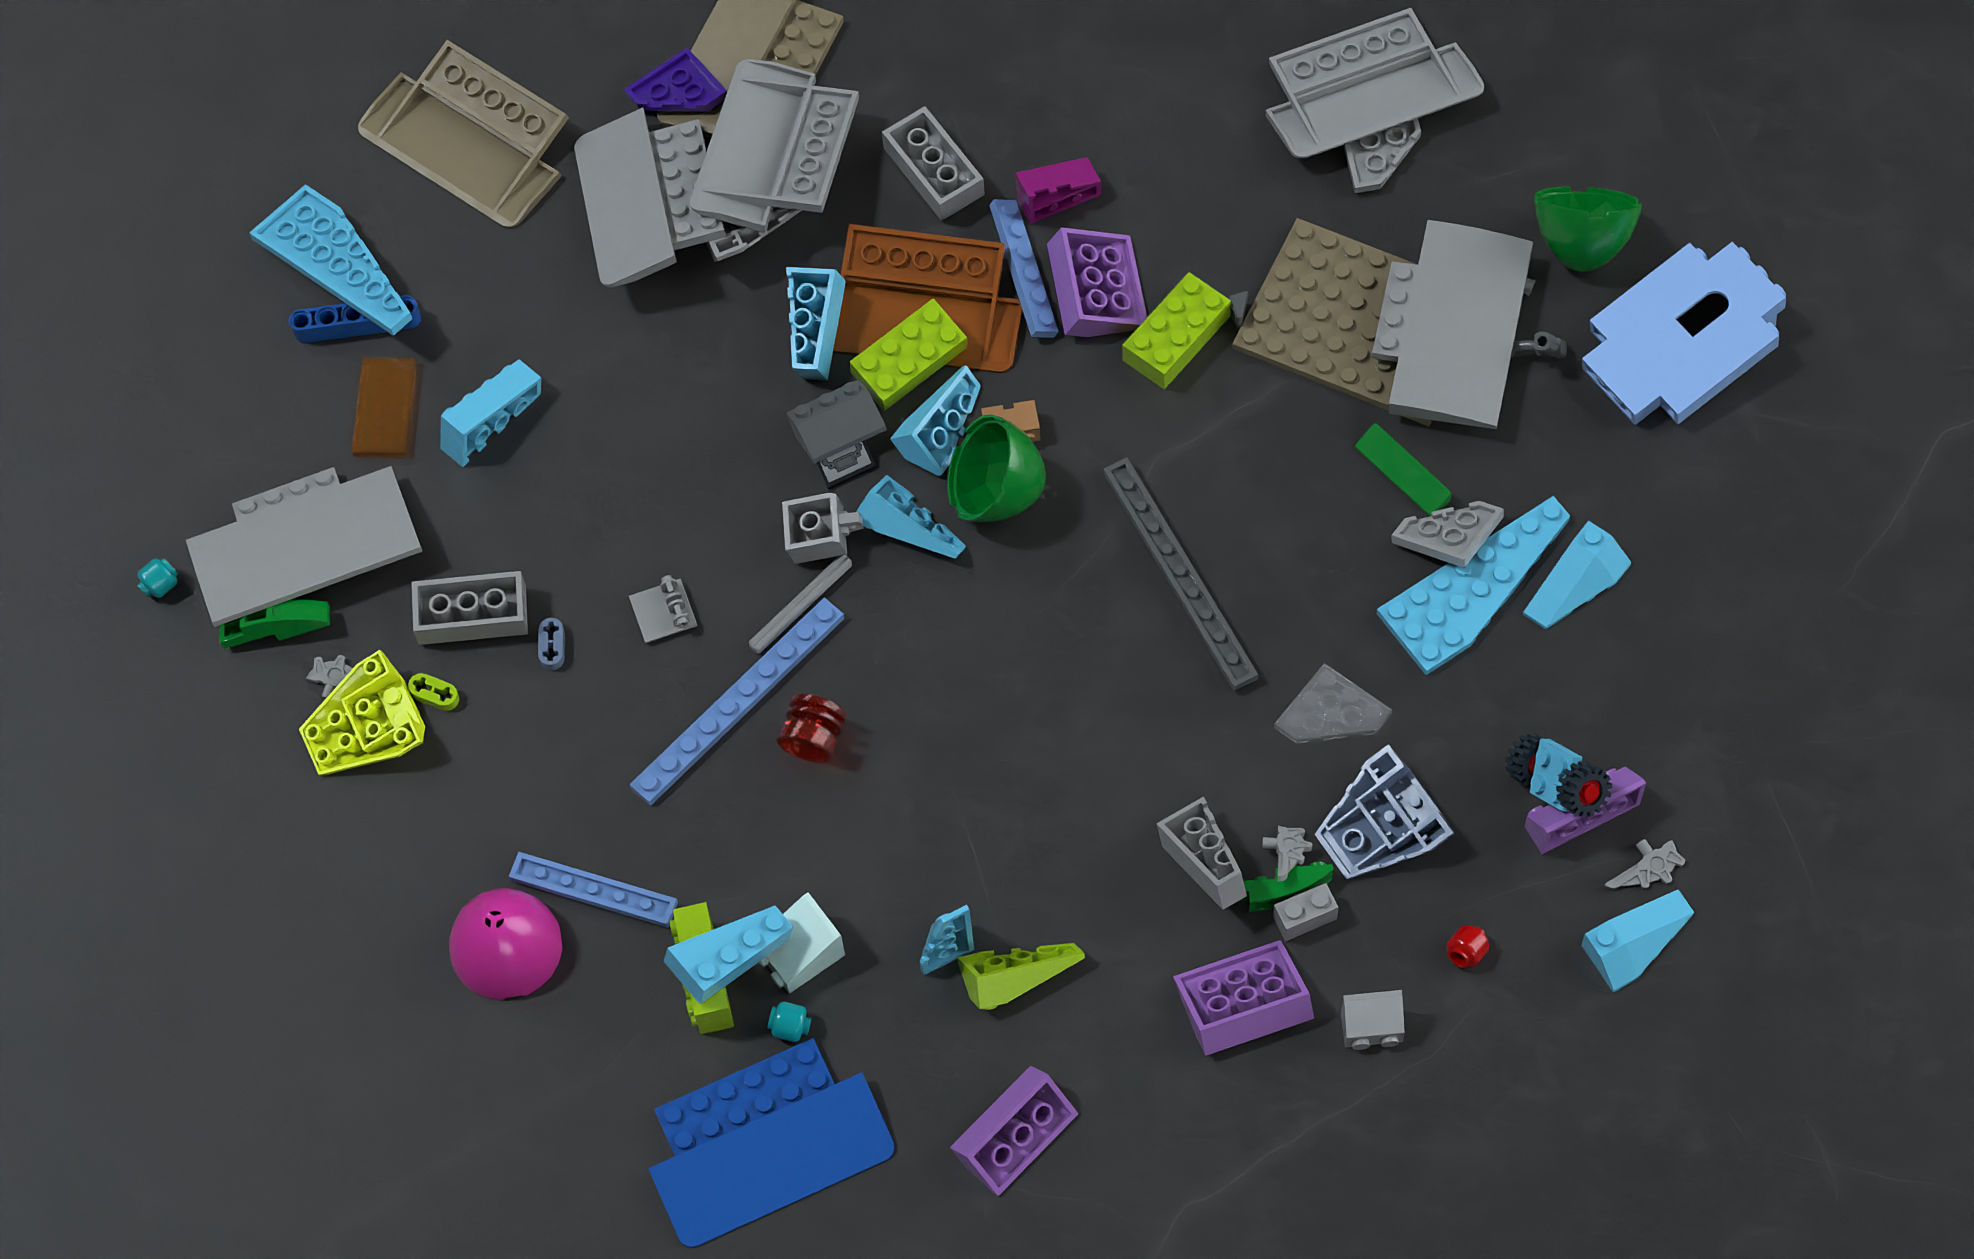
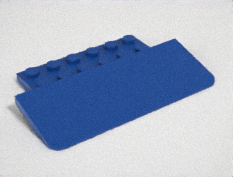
[648,1038,894,1248]

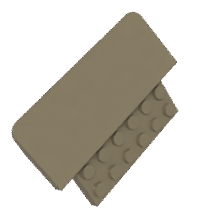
[657,0,844,138]
[358,40,569,228]

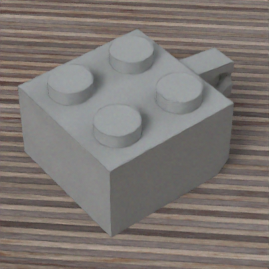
[782,493,864,564]

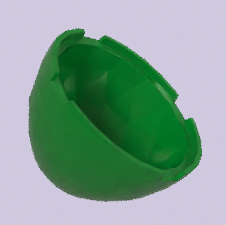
[1534,186,1642,272]
[947,414,1046,522]

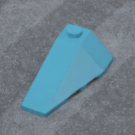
[890,366,981,476]
[1523,521,1631,629]

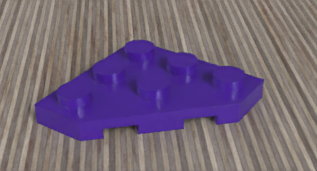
[624,48,727,112]

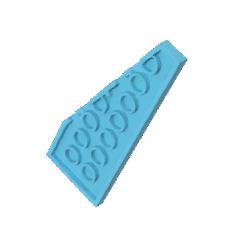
[249,184,412,336]
[1376,496,1570,675]

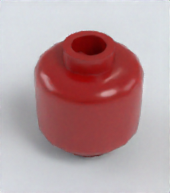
[1446,925,1489,968]

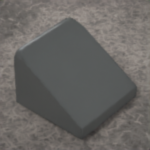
[1229,291,1248,331]

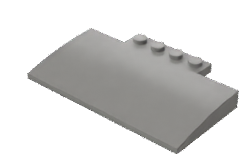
[1372,220,1533,429]
[186,466,422,627]

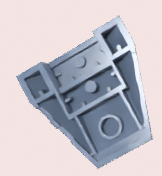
[1314,744,1454,880]

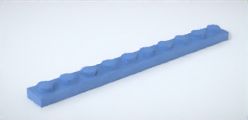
[630,597,845,806]

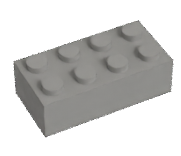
[882,106,985,221]
[412,571,528,645]

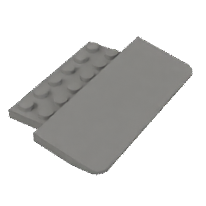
[1266,8,1484,158]
[690,59,859,233]
[574,107,726,287]

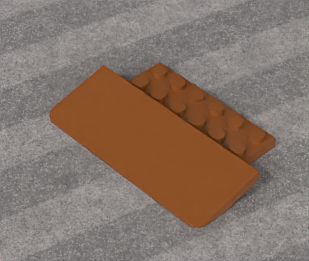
[833,224,1023,372]

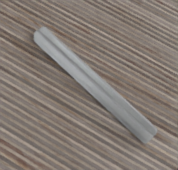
[749,554,852,654]

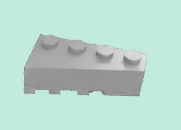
[1157,796,1247,910]

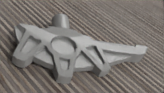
[306,655,379,700]
[1262,825,1312,882]
[1604,839,1685,890]

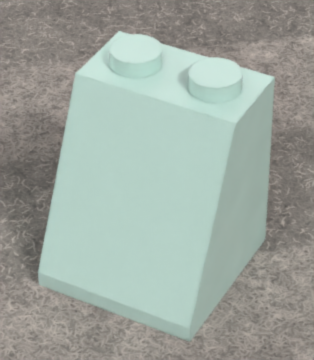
[759,892,845,994]

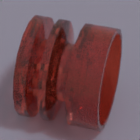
[777,694,847,763]

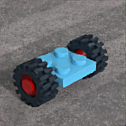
[1505,733,1612,818]

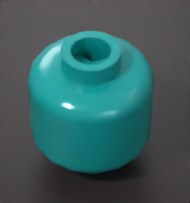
[137,558,178,598]
[767,1002,811,1042]

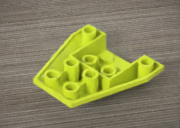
[299,650,425,776]

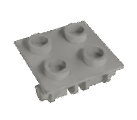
[629,575,697,644]

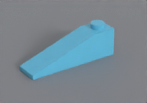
[856,475,966,559]
[1581,890,1694,992]
[920,905,974,975]

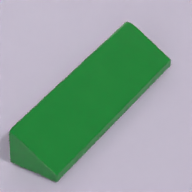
[1355,423,1452,516]

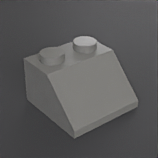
[1341,990,1405,1050]

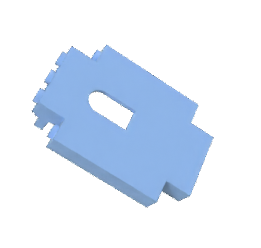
[1582,242,1786,425]

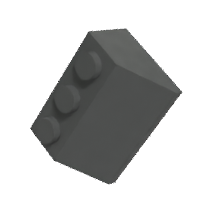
[787,379,887,464]

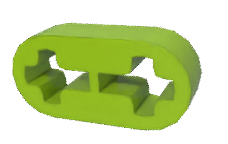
[408,673,459,711]

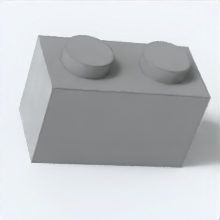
[1273,883,1339,941]

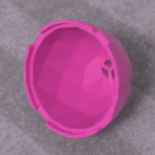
[449,888,562,1000]

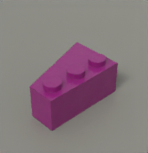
[1016,157,1101,224]

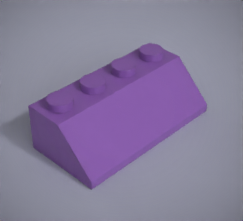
[1524,767,1646,854]
[950,1066,1078,1196]

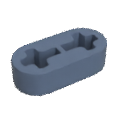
[538,618,565,671]

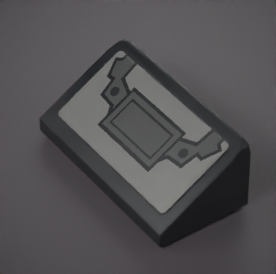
[815,440,876,489]

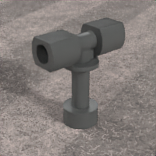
[1511,332,1567,358]

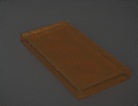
[352,358,417,456]

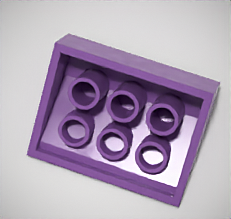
[1047,228,1147,337]
[1173,940,1314,1056]

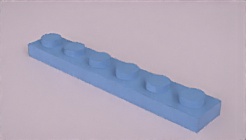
[989,199,1059,338]
[509,852,678,928]

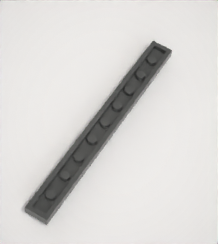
[1103,457,1258,691]

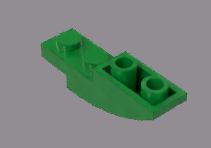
[219,600,330,649]
[1237,862,1333,912]

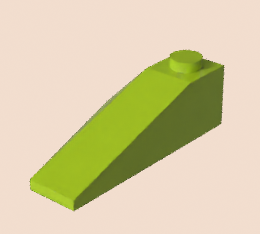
[957,943,1085,1010]

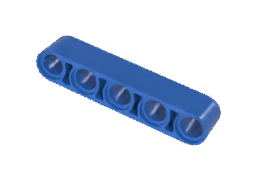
[288,295,422,343]

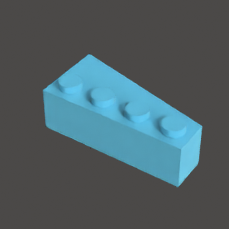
[786,267,846,381]
[440,359,541,467]
[664,906,793,1004]

